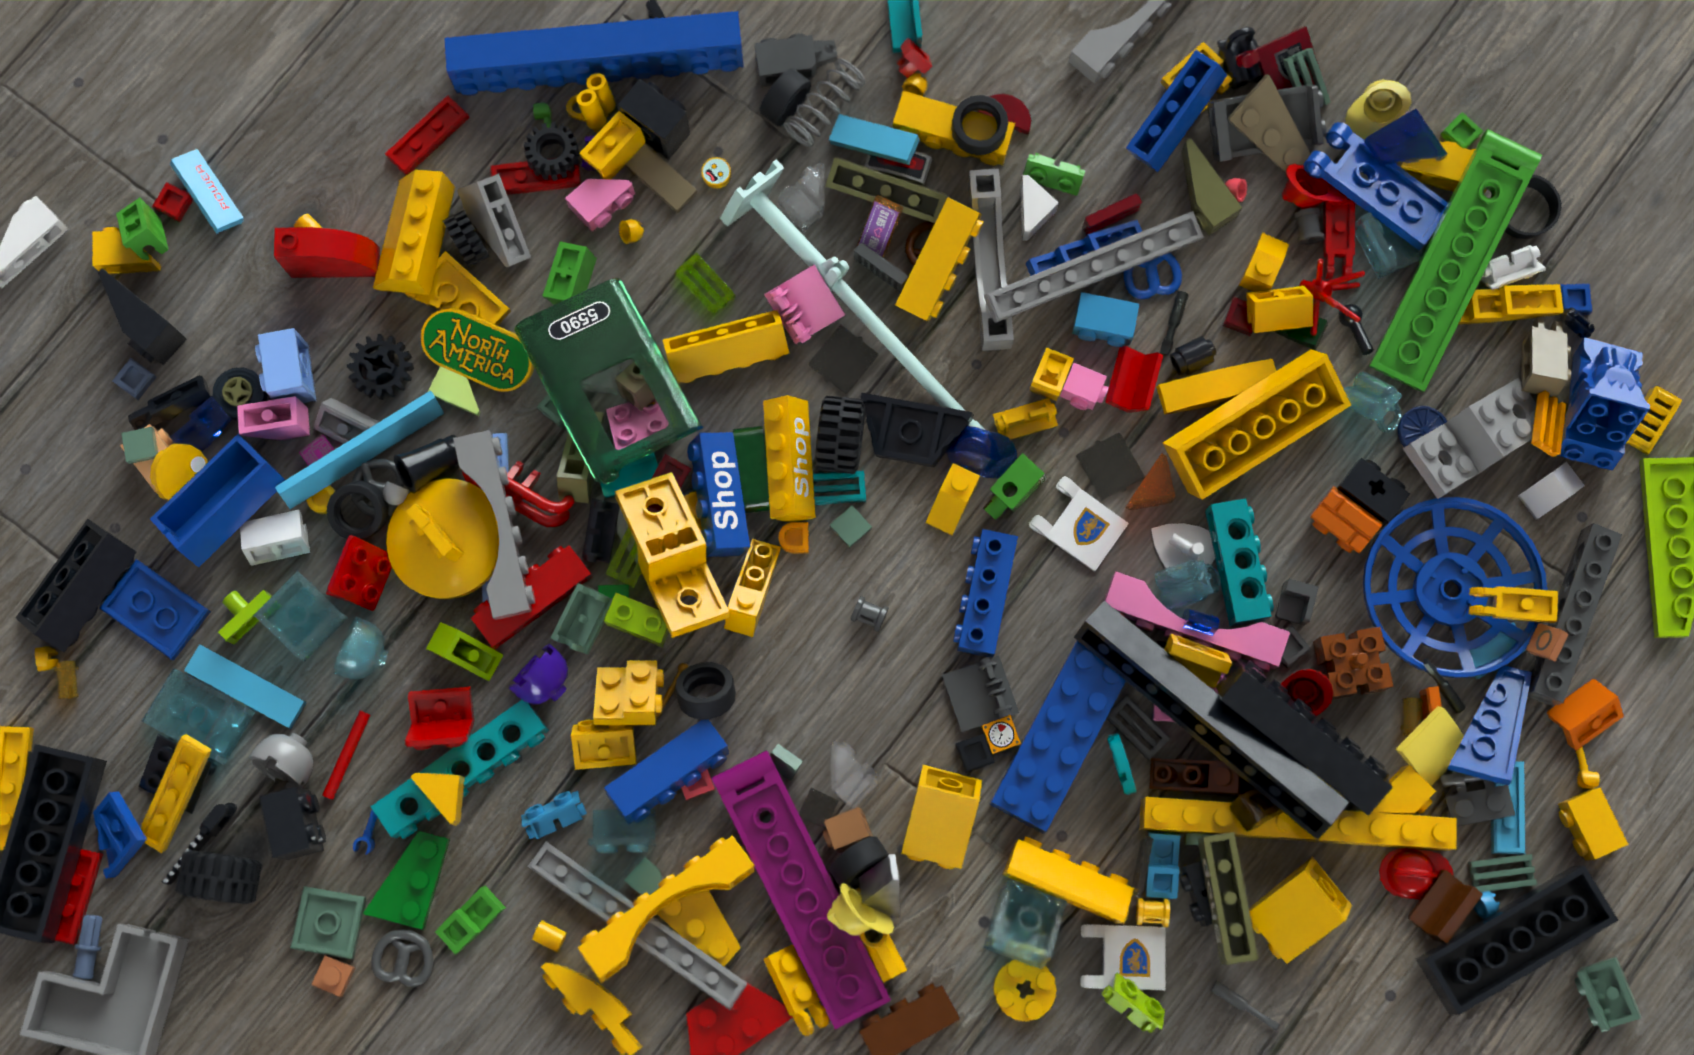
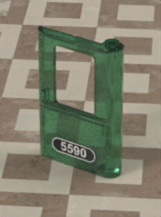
[514,278,703,484]

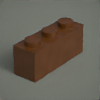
[859,983,960,1055]

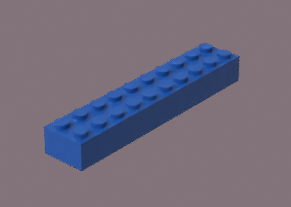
[444,11,744,95]

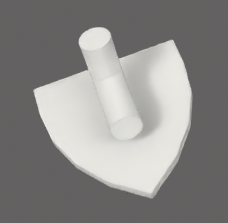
[1151,523,1215,591]

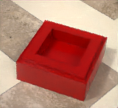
[152,182,193,222]

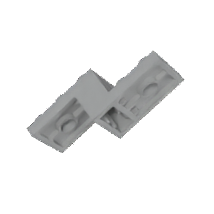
[1403,378,1547,499]

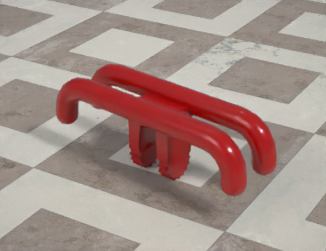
[462,461,575,527]

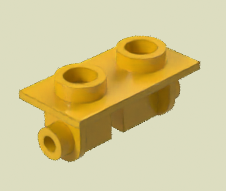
[993,398,1058,443]

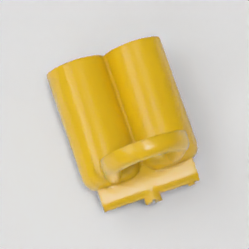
[566,73,616,133]

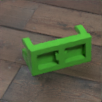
[116,198,169,260]
[543,241,597,311]

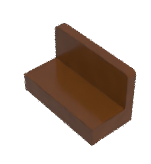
[1408,870,1483,944]

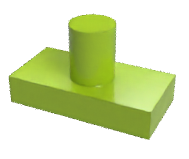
[218,590,279,645]

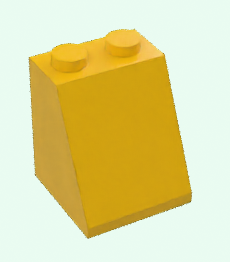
[901,765,982,869]
[1249,856,1352,964]

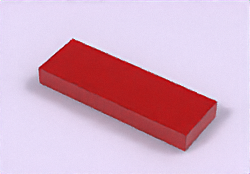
[385,95,469,176]
[490,158,581,195]
[55,849,103,945]

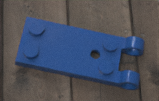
[1303,122,1448,250]

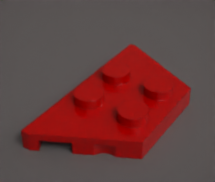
[686,981,793,1055]

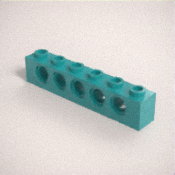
[370,700,549,839]

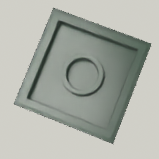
[291,886,367,959]

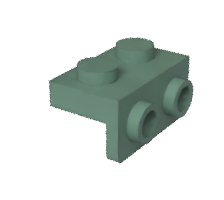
[1575,957,1641,1033]

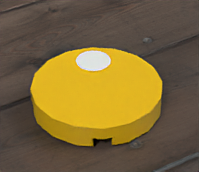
[150,444,208,501]

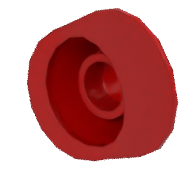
[1282,164,1348,209]
[1281,669,1334,717]
[1379,848,1453,900]

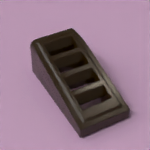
[1230,788,1283,831]

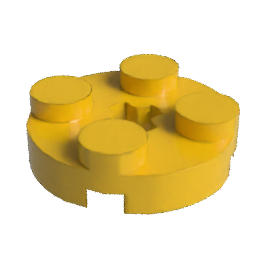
[993,957,1056,1021]

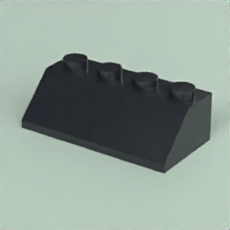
[16,519,137,653]

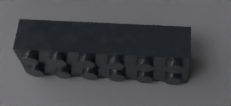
[1216,658,1393,816]
[0,744,107,943]
[1416,865,1619,1015]

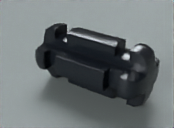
[1560,307,1595,338]

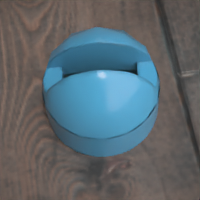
[1474,891,1500,919]

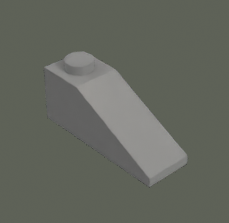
[457,174,531,267]

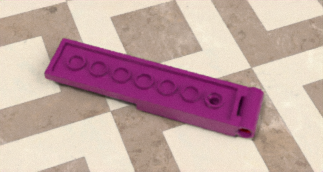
[712,750,891,1030]

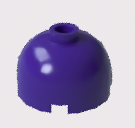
[508,643,568,705]

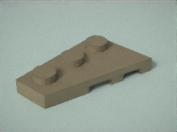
[1227,74,1311,174]

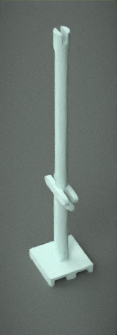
[720,159,991,447]

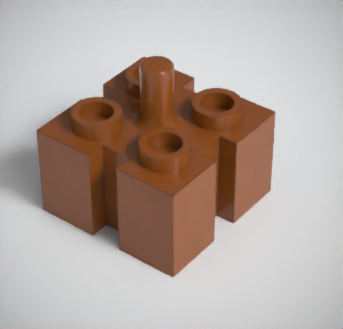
[1313,626,1394,700]

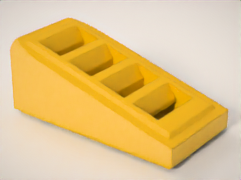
[1627,386,1682,455]

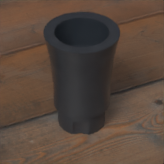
[394,435,459,493]

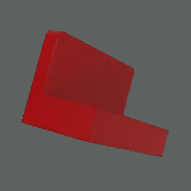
[1105,346,1163,413]

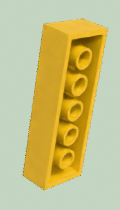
[1163,349,1351,500]

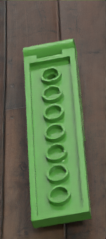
[1369,129,1542,392]

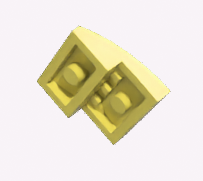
[1396,706,1464,786]

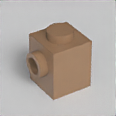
[823,807,873,853]

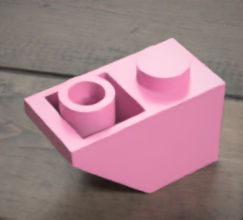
[565,179,635,232]

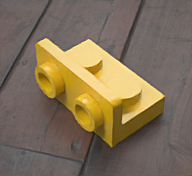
[571,720,637,770]

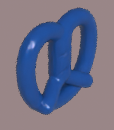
[1123,253,1182,299]

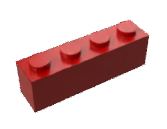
[471,545,593,650]

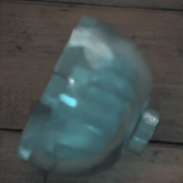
[333,616,389,680]

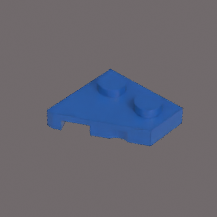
[93,791,147,878]

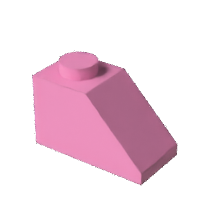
[237,396,310,440]

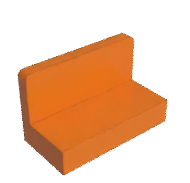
[1547,679,1624,751]

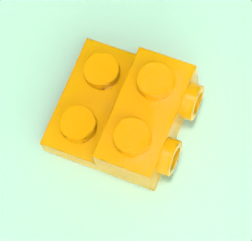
[593,660,664,725]

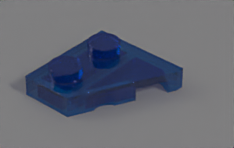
[1364,109,1448,165]

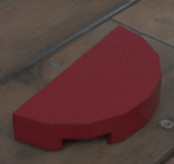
[975,93,1031,135]

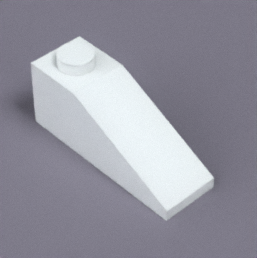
[0,196,69,288]

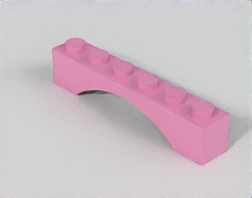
[1104,572,1290,672]

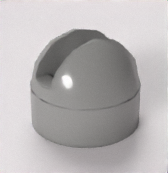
[382,481,409,505]

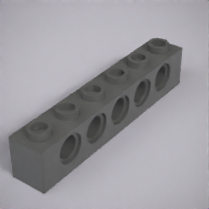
[1528,523,1622,707]

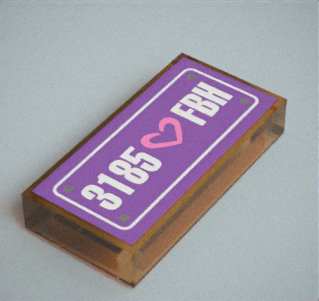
[856,195,904,258]

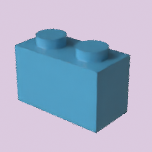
[1072,292,1140,347]

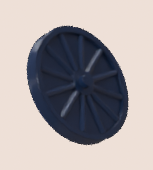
[1398,406,1447,448]

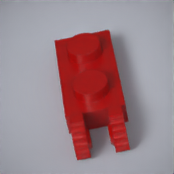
[1323,199,1355,279]

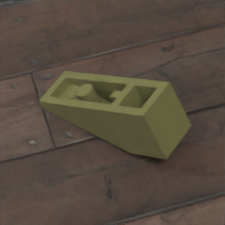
[1182,138,1242,235]
[556,409,604,503]

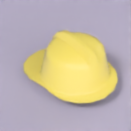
[1345,80,1411,140]
[827,883,894,935]

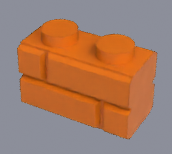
[1310,486,1382,553]

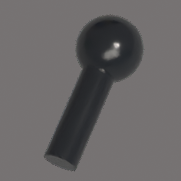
[1339,304,1374,356]

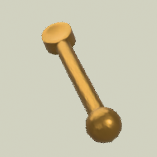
[656,663,689,720]

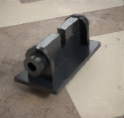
[582,498,620,563]

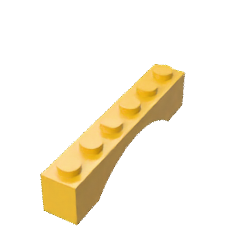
[578,836,755,983]

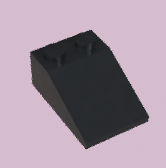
[98,268,187,366]

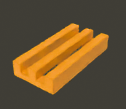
[1531,390,1567,457]

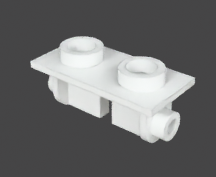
[1481,245,1546,290]

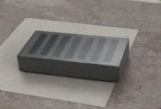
[854,243,908,293]

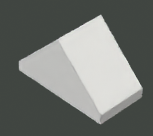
[1020,175,1059,241]
[1518,462,1585,520]

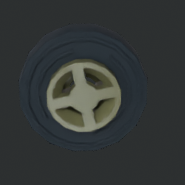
[212,367,268,421]

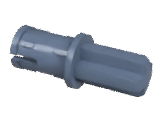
[73,915,103,979]

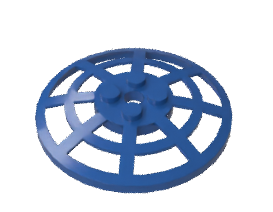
[1363,497,1547,678]

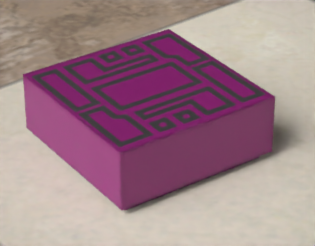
[299,435,335,466]

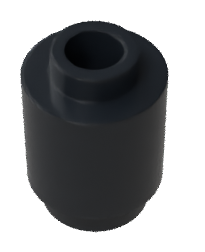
[1170,336,1217,376]

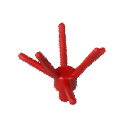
[1299,258,1365,336]

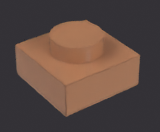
[311,955,356,997]

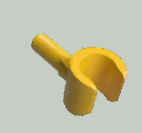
[1576,746,1600,789]

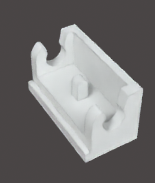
[240,509,310,566]

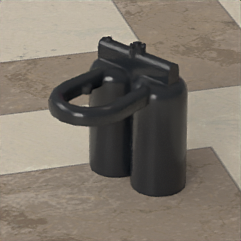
[1217,27,1263,89]

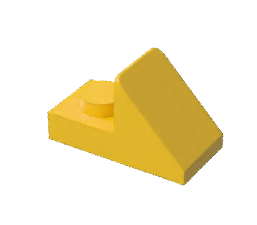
[1029,347,1074,401]

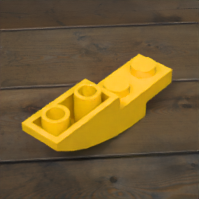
[541,962,642,1055]

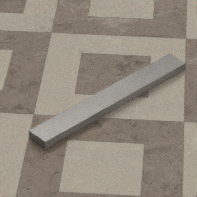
[984,211,1204,323]
[528,841,748,1010]

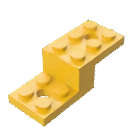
[615,472,729,638]

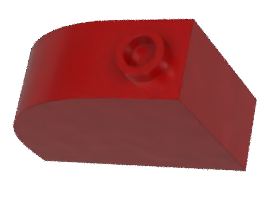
[274,227,380,278]

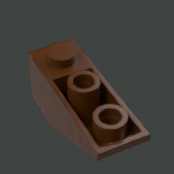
[1149,758,1250,796]

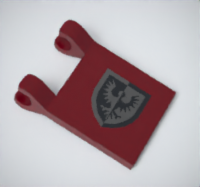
[1235,26,1319,90]

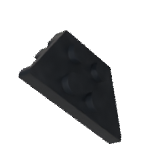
[861,393,974,467]

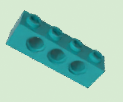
[1205,498,1274,627]

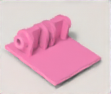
[764,264,845,345]
[606,392,676,450]

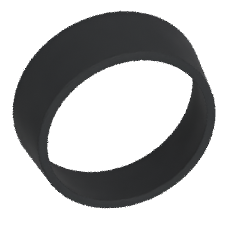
[1505,174,1562,239]

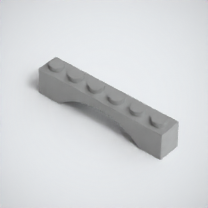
[1069,0,1172,84]
[967,168,1014,351]
[453,430,536,620]

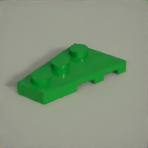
[363,831,450,930]

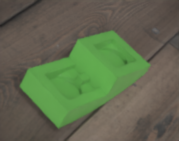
[435,885,506,955]

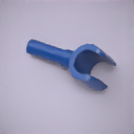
[353,810,377,854]

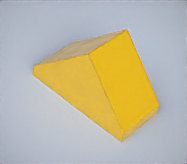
[411,773,465,826]

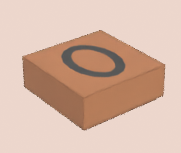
[1526,623,1569,662]

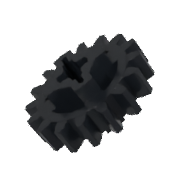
[347,334,414,400]

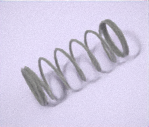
[783,59,866,147]

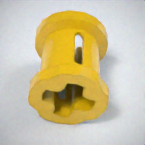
[1136,898,1170,927]

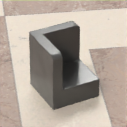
[1275,579,1319,626]

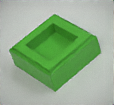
[1440,112,1484,149]

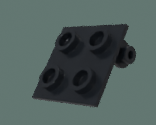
[138,734,217,814]

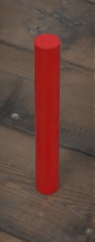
[322,710,371,800]

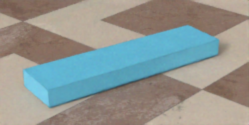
[184,644,307,729]

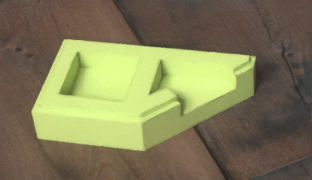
[428,366,480,417]

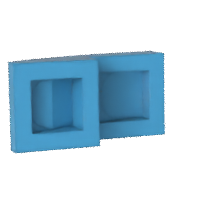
[1145,830,1180,899]

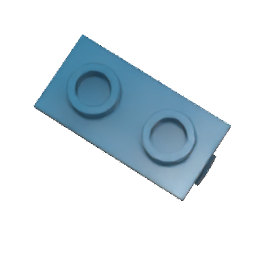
[521,790,587,839]

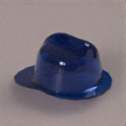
[947,426,1017,479]

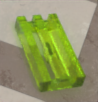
[674,252,736,316]
[606,526,641,588]

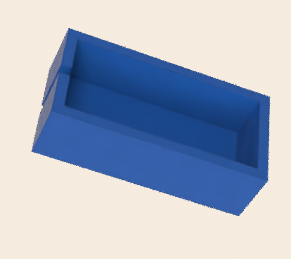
[150,434,285,567]

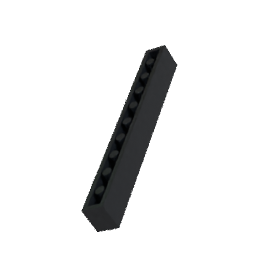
[1074,601,1349,840]

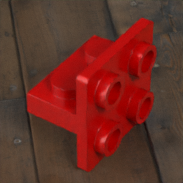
[326,535,392,611]

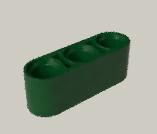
[733,426,770,513]

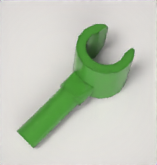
[533,103,552,128]

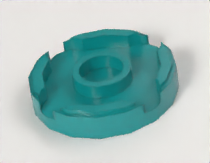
[1107,733,1137,795]

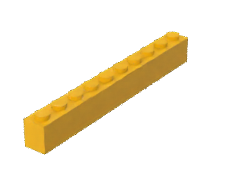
[1139,797,1457,851]

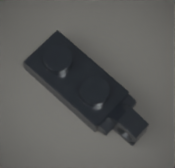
[128,375,211,430]

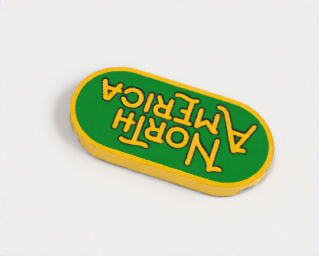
[421,308,535,392]

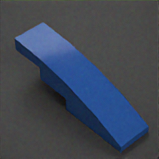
[1025,220,1142,276]

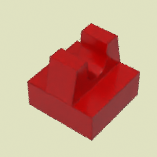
[897,38,932,78]

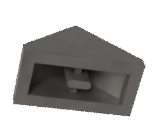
[859,854,900,918]

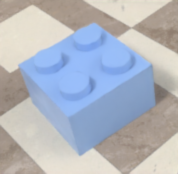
[255,328,316,403]

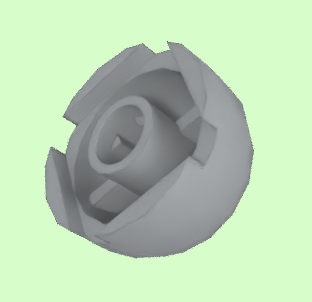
[249,733,313,789]

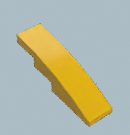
[1458,284,1564,325]
[1156,358,1276,415]

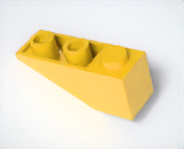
[724,539,781,637]

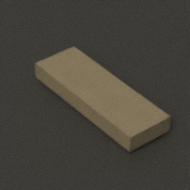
[625,144,698,214]

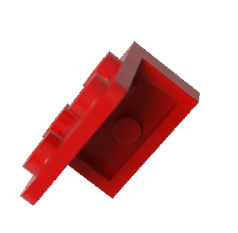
[405,686,475,750]

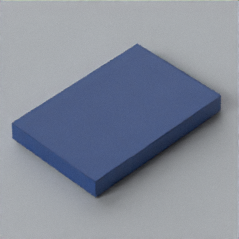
[99,559,211,660]

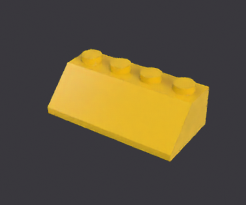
[373,170,455,295]
[1002,836,1134,924]

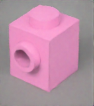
[1060,363,1109,410]

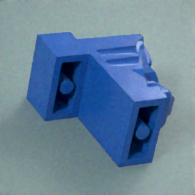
[1557,337,1650,471]

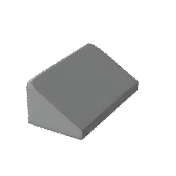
[313,398,379,444]

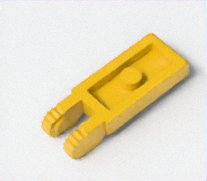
[1469,586,1558,623]
[763,944,830,1036]

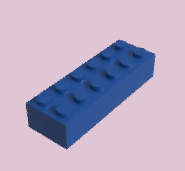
[989,641,1126,834]

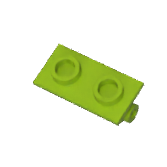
[1101,972,1165,1033]

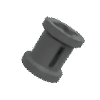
[1294,208,1325,245]
[851,596,889,632]

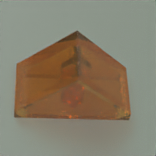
[1125,453,1176,511]

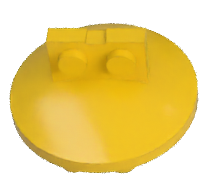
[386,479,499,599]

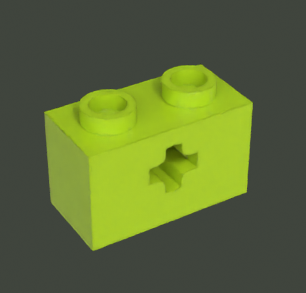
[604,593,669,648]

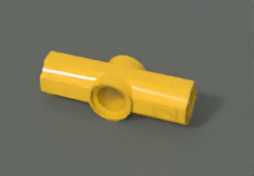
[856,888,907,983]

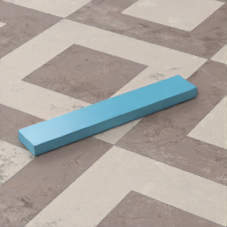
[275,391,444,509]

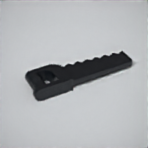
[162,803,237,885]

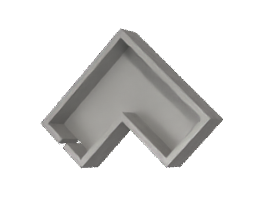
[20,924,189,1055]

